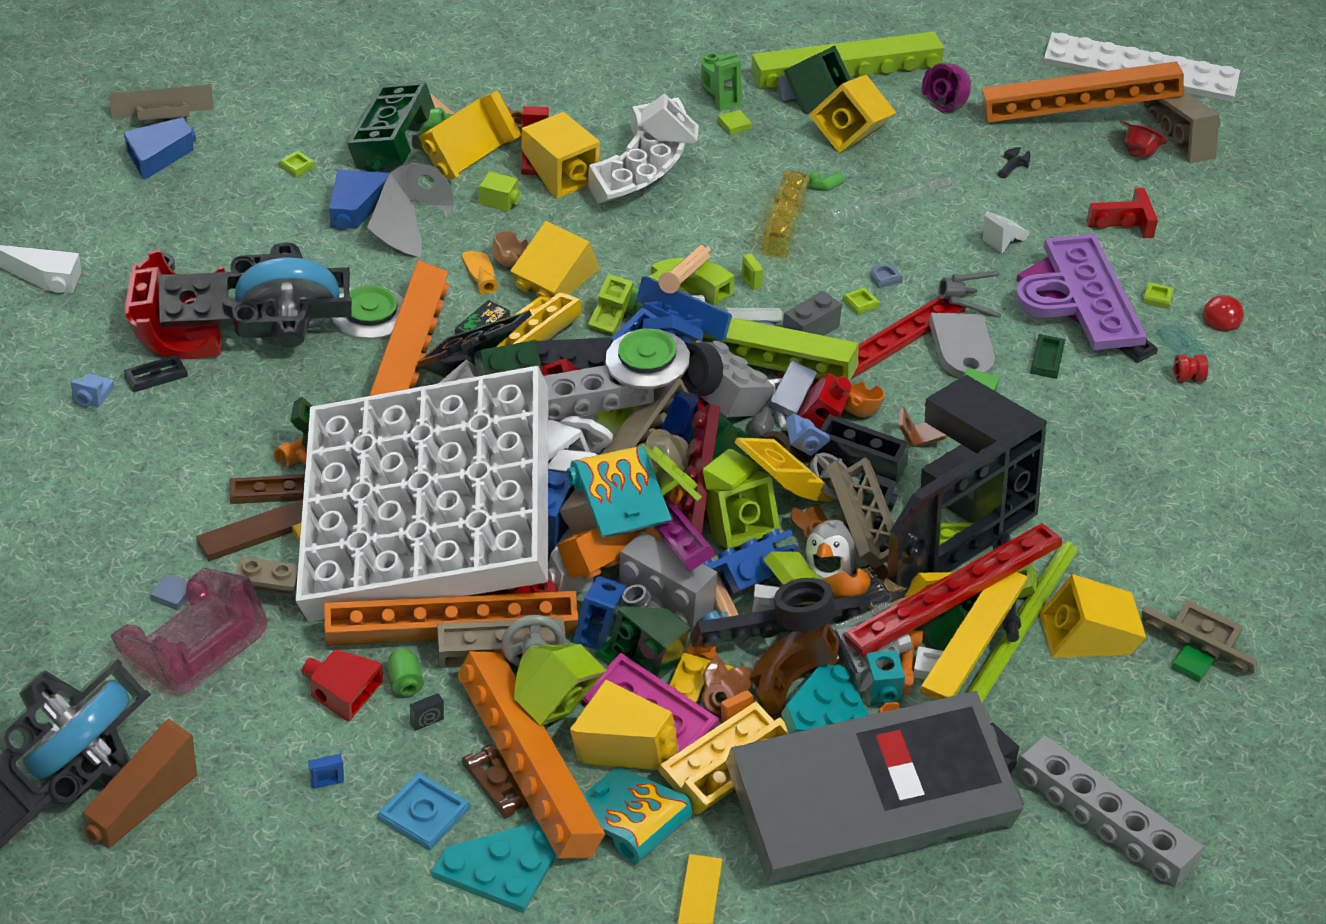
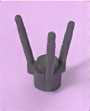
[938,271,1001,317]

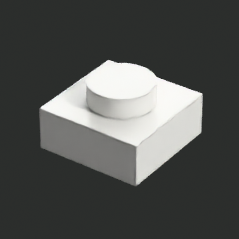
[913,646,944,679]

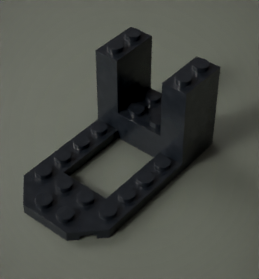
[887,374,1047,590]

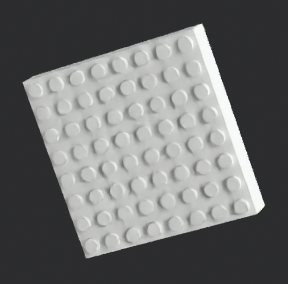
[296,366,548,621]

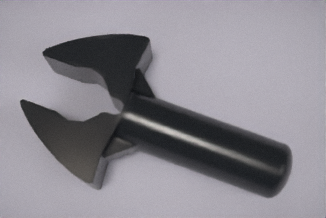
[998,147,1030,179]

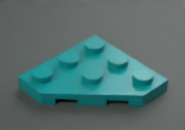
[781,664,869,734]
[431,822,557,913]

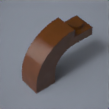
[751,623,840,717]

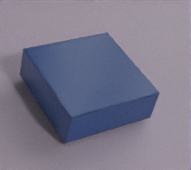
[308,754,344,789]

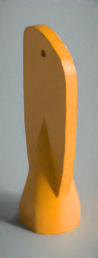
[462,251,498,294]

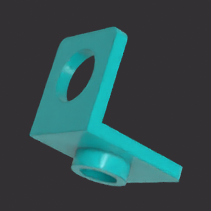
[866,650,905,706]

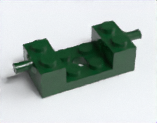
[347,82,435,172]

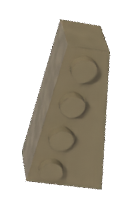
[1141,91,1220,163]

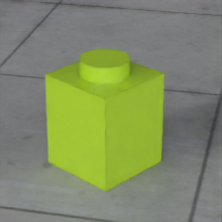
[479,171,521,212]

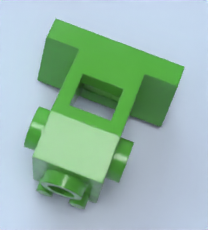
[701,53,742,111]

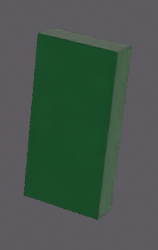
[1030,334,1066,379]

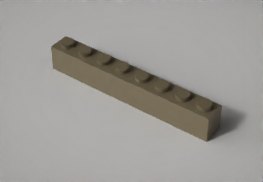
[559,378,693,535]

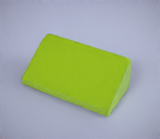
[703,449,759,491]

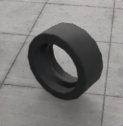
[681,342,723,397]
[774,578,836,632]

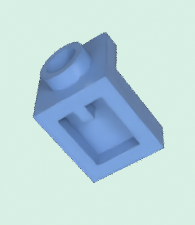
[71,373,115,408]
[786,413,830,456]

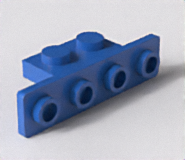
[636,276,732,340]
[703,529,793,594]

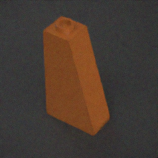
[83,719,197,848]

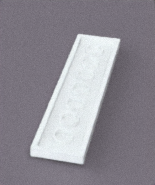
[1043,32,1240,102]

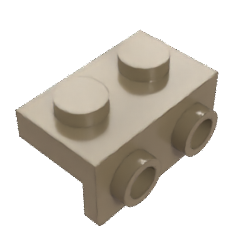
[233,557,298,596]

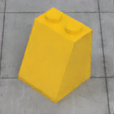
[809,74,897,153]
[522,112,600,199]
[510,221,600,298]
[1039,574,1146,658]
[570,680,679,770]

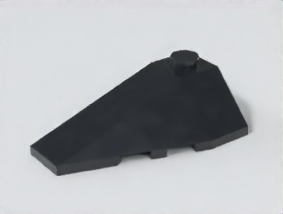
[417,310,532,378]

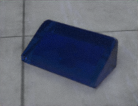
[662,391,699,443]

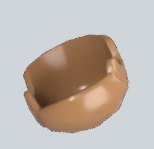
[492,231,529,268]

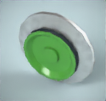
[331,285,404,340]
[606,329,690,389]

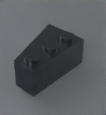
[536,337,612,370]

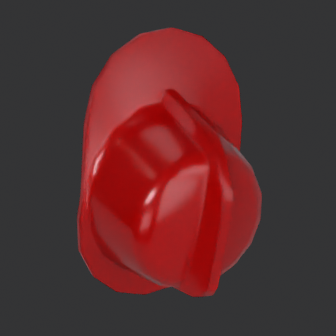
[1120,121,1167,157]

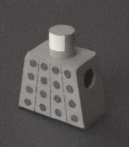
[834,626,913,691]

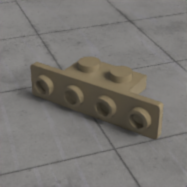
[109,84,214,124]
[1142,600,1257,673]

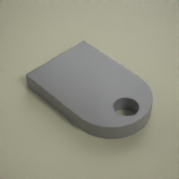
[928,313,995,378]

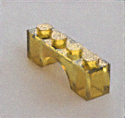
[761,170,810,260]

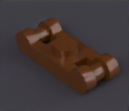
[462,744,530,819]

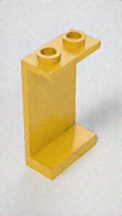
[418,90,522,180]

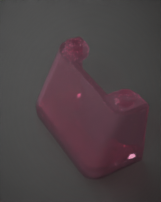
[110,567,267,693]

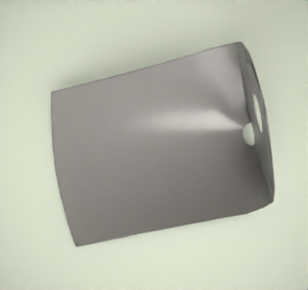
[367,163,454,258]

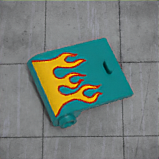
[567,445,672,538]
[583,766,692,865]

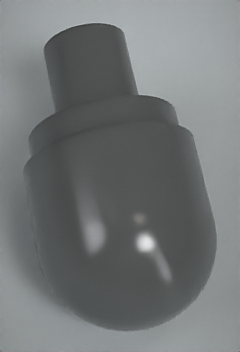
[749,405,774,439]

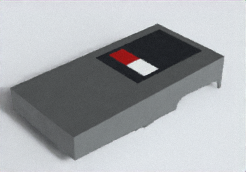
[726,691,1024,883]

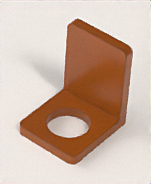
[899,407,948,447]

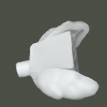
[548,416,613,464]

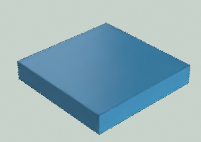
[377,772,471,850]

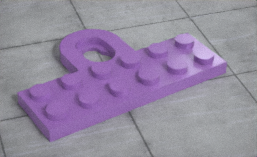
[1015,234,1147,350]

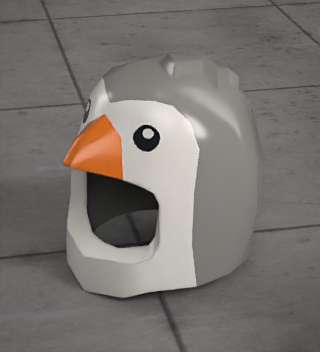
[806,520,856,580]

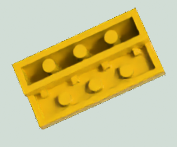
[498,293,582,347]
[658,701,789,814]

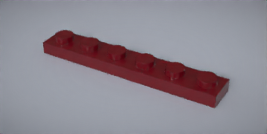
[679,403,720,534]

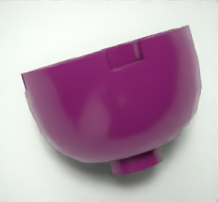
[922,63,971,113]

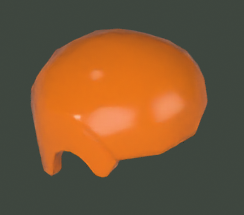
[844,381,885,418]
[822,568,871,599]

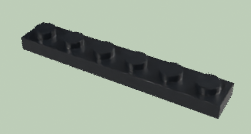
[689,594,871,648]

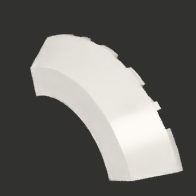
[588,97,686,204]

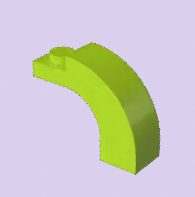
[638,258,735,305]

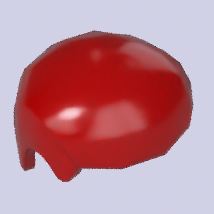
[1203,295,1244,332]

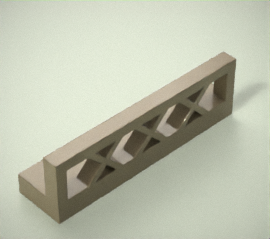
[826,457,894,569]
[437,618,566,668]

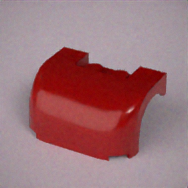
[125,249,229,359]

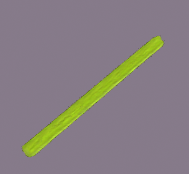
[967,541,1078,703]

